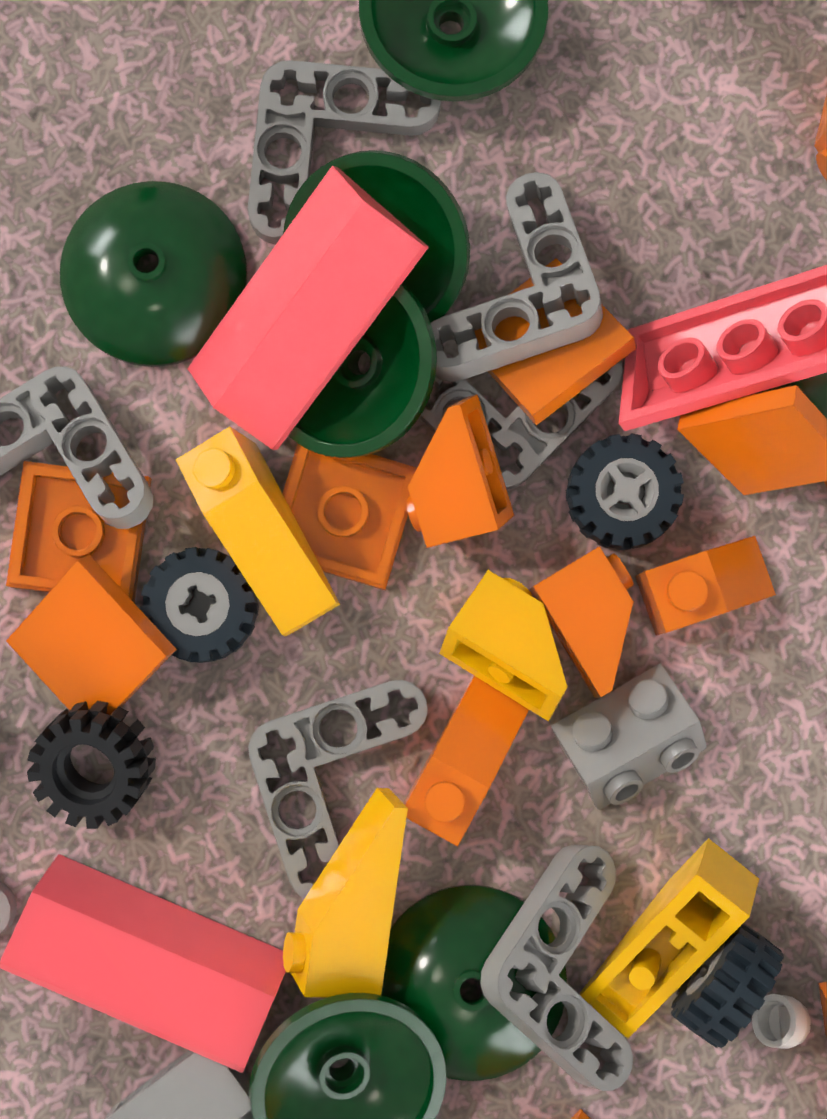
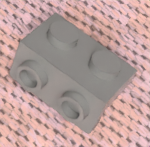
[551,663,707,810]

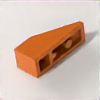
[403,676,529,847]

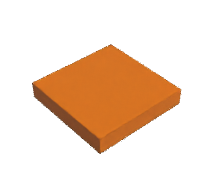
[474,258,637,426]
[677,385,827,495]
[282,444,417,591]
[6,461,152,603]
[6,555,177,715]

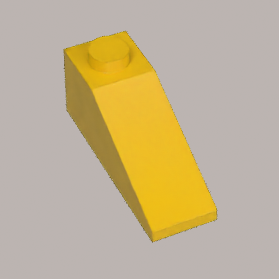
[175,426,340,636]
[283,788,408,998]
[579,838,759,1038]

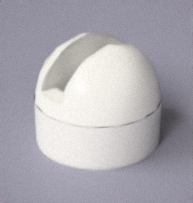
[752,994,811,1049]

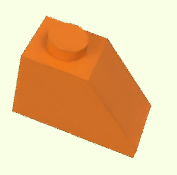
[407,394,515,548]
[635,536,776,635]
[529,546,634,698]

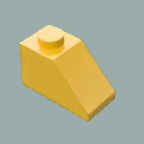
[439,570,567,721]

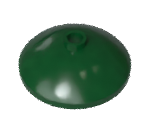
[359,0,548,102]
[283,150,470,323]
[60,181,247,367]
[288,283,437,458]
[381,885,567,1081]
[249,993,446,1119]

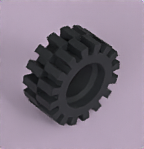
[27,701,156,829]

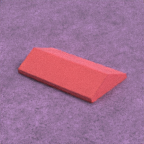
[187,165,429,450]
[619,265,827,431]
[0,854,286,1073]

